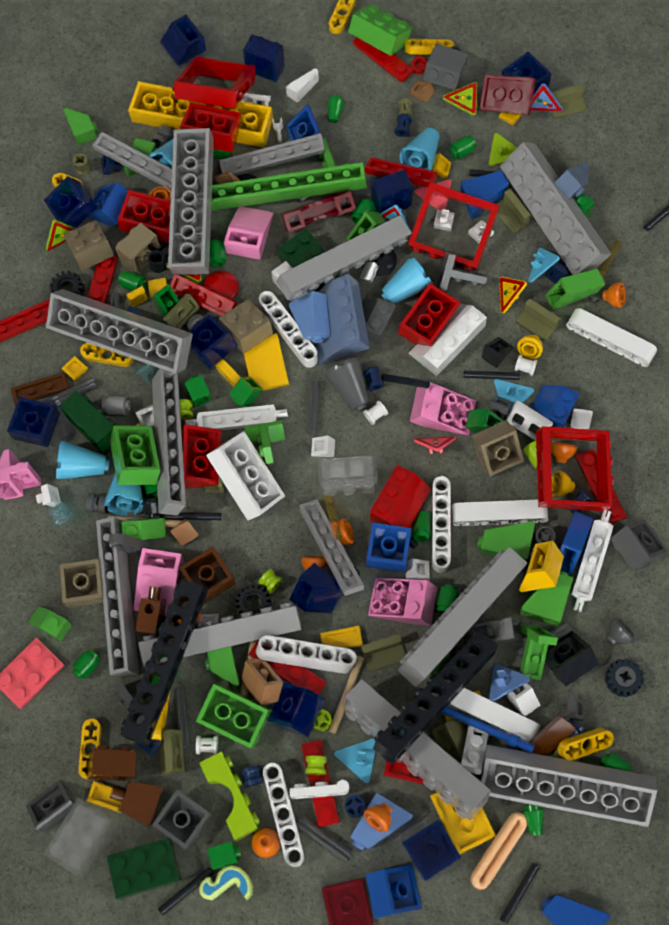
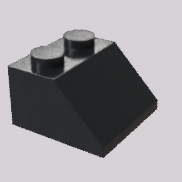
[545,631,599,686]

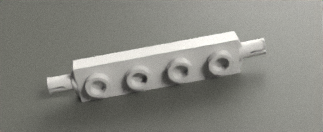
[185,405,288,431]
[571,510,613,612]

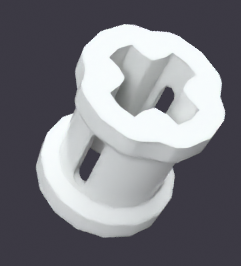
[514,355,537,376]
[363,400,388,425]
[196,736,219,755]

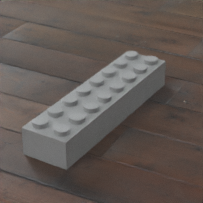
[168,128,214,275]
[500,142,611,275]
[46,289,193,374]
[398,547,527,687]
[345,679,491,821]
[480,745,657,827]

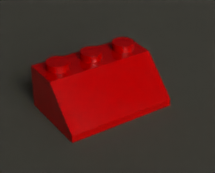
[180,102,241,152]
[118,190,171,243]
[398,283,461,346]
[181,424,221,488]
[370,465,431,528]

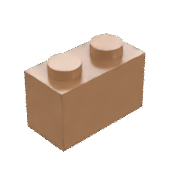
[241,658,283,705]

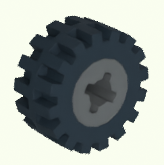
[605,658,644,697]

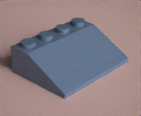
[315,274,370,365]

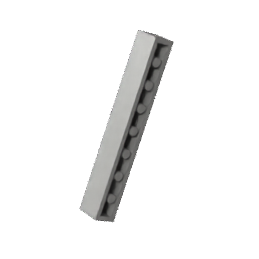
[276,215,412,300]
[152,368,186,516]
[96,516,139,678]
[138,602,302,666]

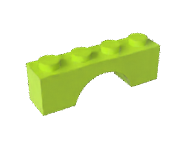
[199,751,260,841]

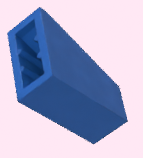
[460,171,509,220]
[560,512,593,576]
[540,895,610,925]

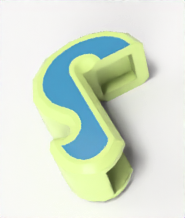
[199,865,253,900]

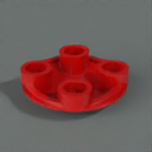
[203,271,239,299]

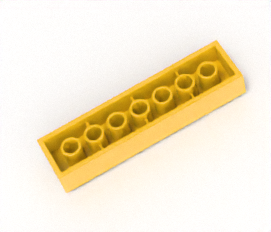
[128,81,273,148]

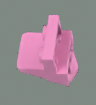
[0,449,41,500]

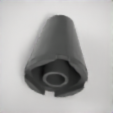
[325,357,369,412]

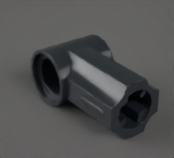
[148,242,169,273]

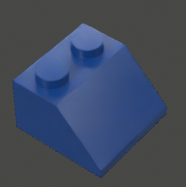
[84,182,128,226]
[531,385,580,428]
[366,522,411,573]
[366,865,422,918]

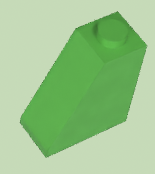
[545,269,605,311]
[477,521,535,562]
[520,571,573,626]

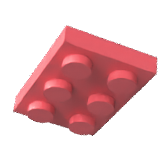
[0,637,65,709]

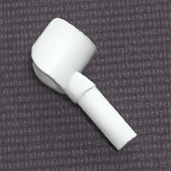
[272,118,283,143]

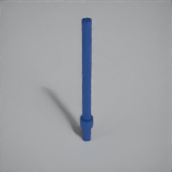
[442,706,535,753]

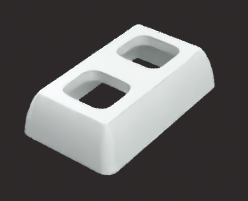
[507,401,553,440]

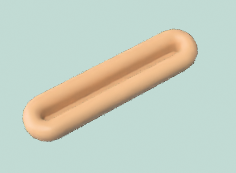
[470,812,527,890]

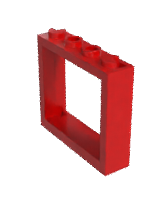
[172,56,256,109]
[408,182,500,271]
[536,426,614,511]

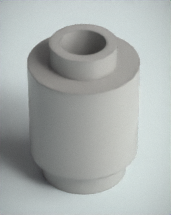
[102,396,131,415]

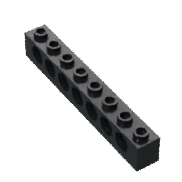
[121,580,208,746]
[373,631,498,766]

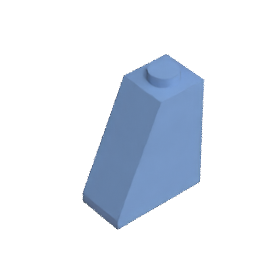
[289,291,330,343]
[350,793,413,851]

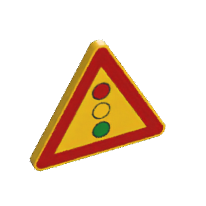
[499,277,527,314]

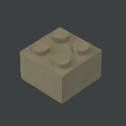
[64,220,114,271]
[115,223,161,274]
[219,299,273,354]
[472,420,524,477]
[59,559,103,609]

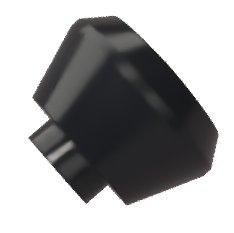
[141,498,160,518]

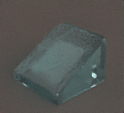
[48,502,74,527]

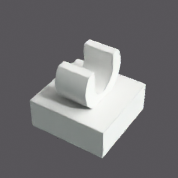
[433,209,455,231]
[468,220,494,243]
[36,484,61,508]

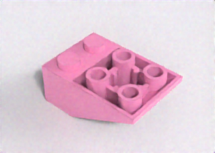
[224,207,274,260]
[410,382,476,435]
[133,548,184,616]
[368,578,438,626]

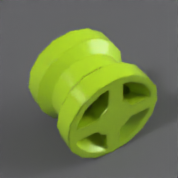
[179,399,193,420]
[258,569,283,594]
[311,709,332,732]
[305,756,327,776]

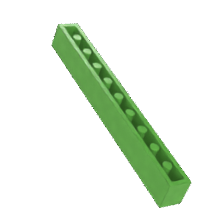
[211,162,367,211]

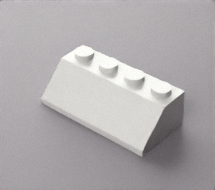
[409,304,487,376]
[206,431,285,520]

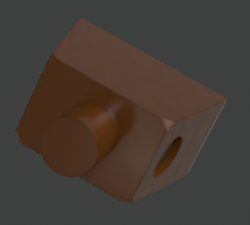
[135,586,166,634]
[109,782,163,826]

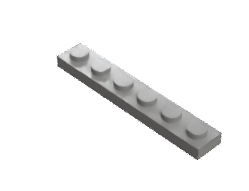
[93,132,172,190]
[220,133,325,176]
[299,499,364,596]

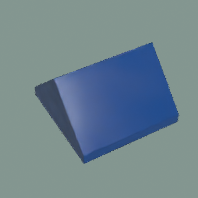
[285,105,321,141]

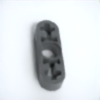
[109,533,150,555]

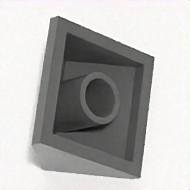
[26,780,78,832]
[152,789,211,850]

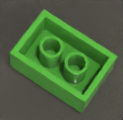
[348,4,413,56]
[110,426,160,485]
[196,683,273,749]

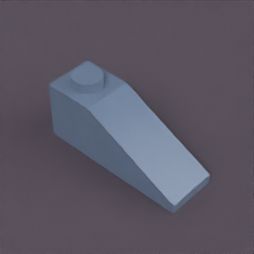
[555,162,589,198]

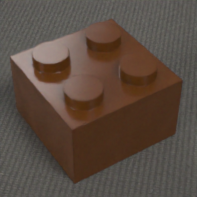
[179,546,236,605]
[87,745,136,781]

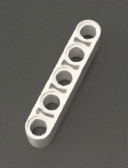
[259,291,318,367]
[566,308,657,367]
[432,476,451,573]
[451,500,549,526]
[256,635,357,674]
[448,682,541,742]
[263,763,305,867]

